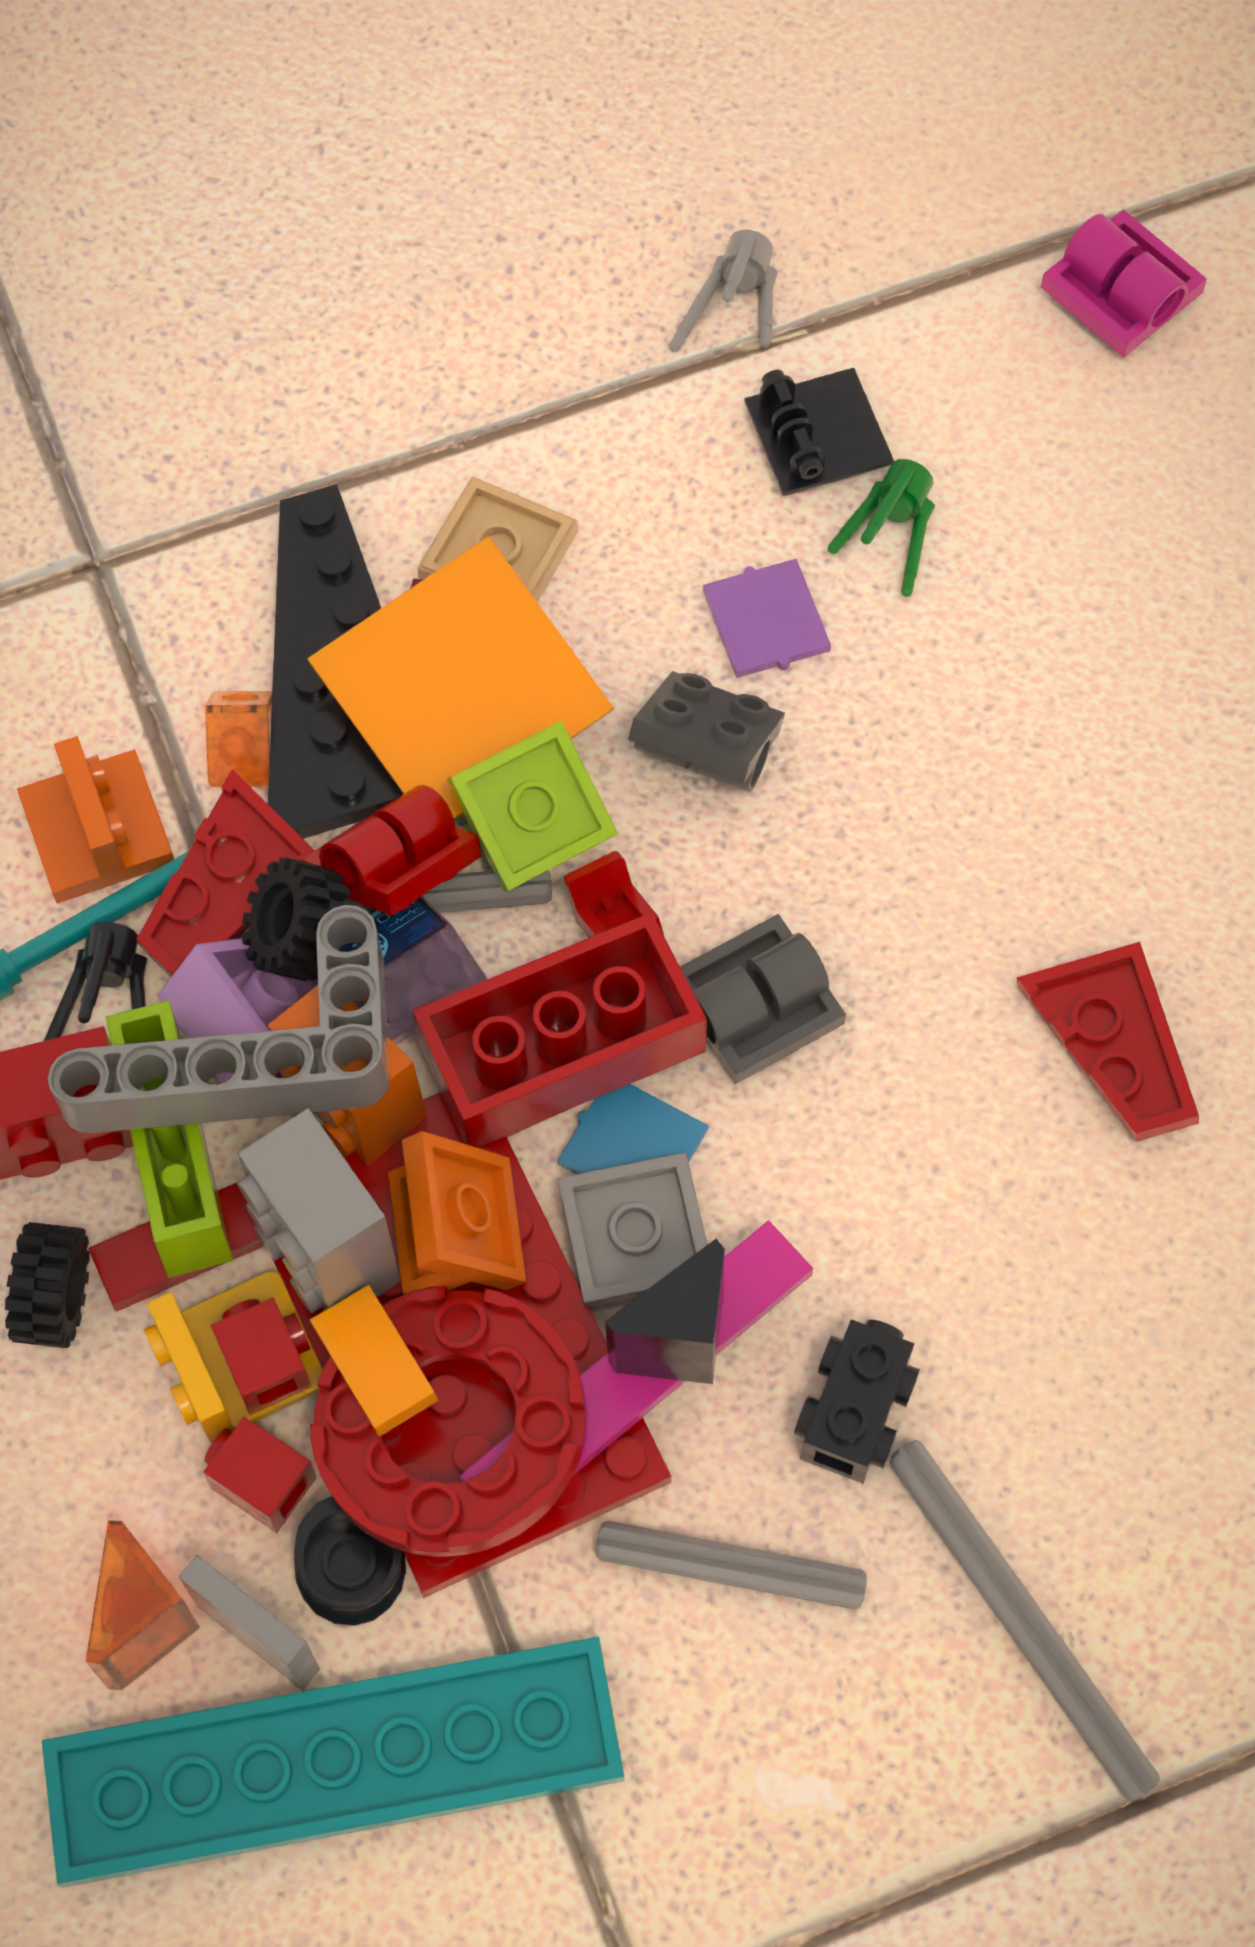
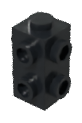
[794,1319,920,1484]

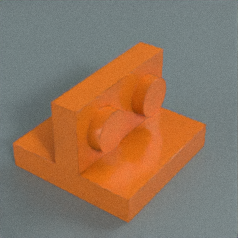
[17,736,174,904]
[388,1131,526,1295]

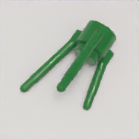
[828,459,935,597]

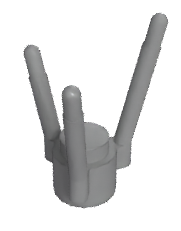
[669,230,778,352]

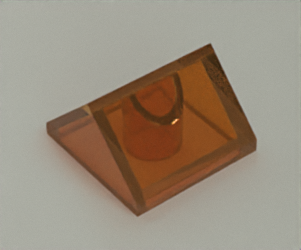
[85,1520,201,1690]

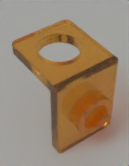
[205,691,272,787]

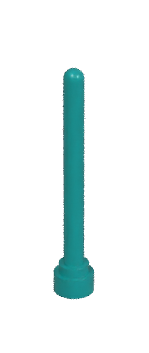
[0,851,189,1001]

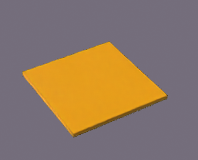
[307,536,614,820]

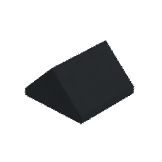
[605,1239,725,1384]

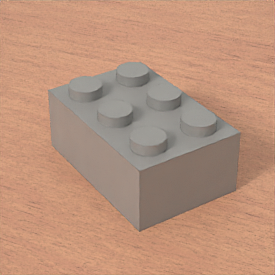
[237,1108,401,1314]

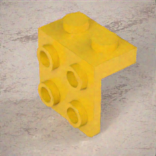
[144,1271,322,1443]

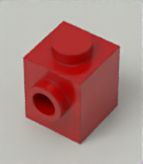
[211,1297,312,1415]

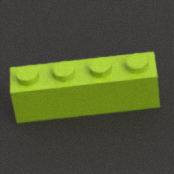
[106,1000,234,1278]

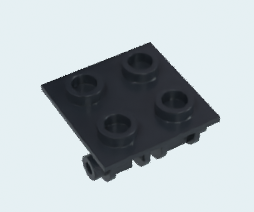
[744,367,894,496]

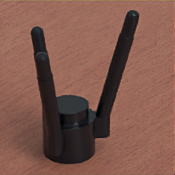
[43,922,148,1041]

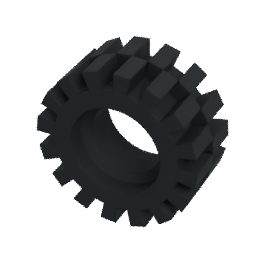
[242,857,350,981]
[5,1222,90,1348]

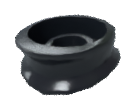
[294,1496,406,1626]

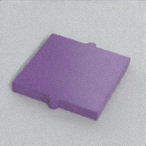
[703,559,831,678]

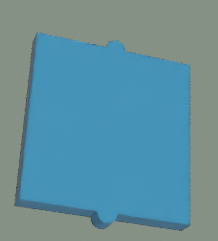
[557,1084,709,1174]

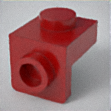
[564,851,664,938]

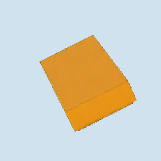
[310,1284,439,1437]

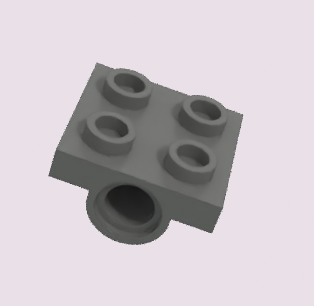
[628,671,785,792]
[680,914,846,1084]

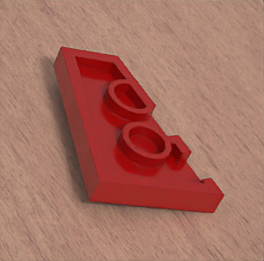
[136,769,315,977]
[1017,942,1199,1142]

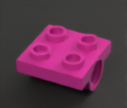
[1041,209,1207,358]

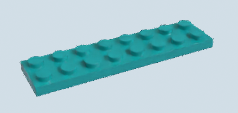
[42,1636,625,1888]

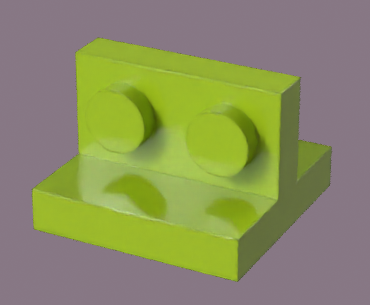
[447,721,619,892]

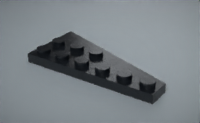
[268,484,403,839]

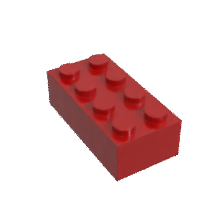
[412,912,707,1148]
[0,1026,133,1180]

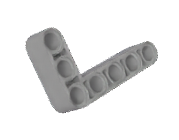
[48,905,390,1133]

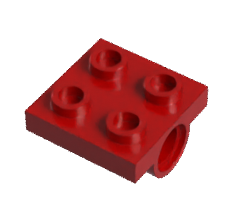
[300,785,482,916]

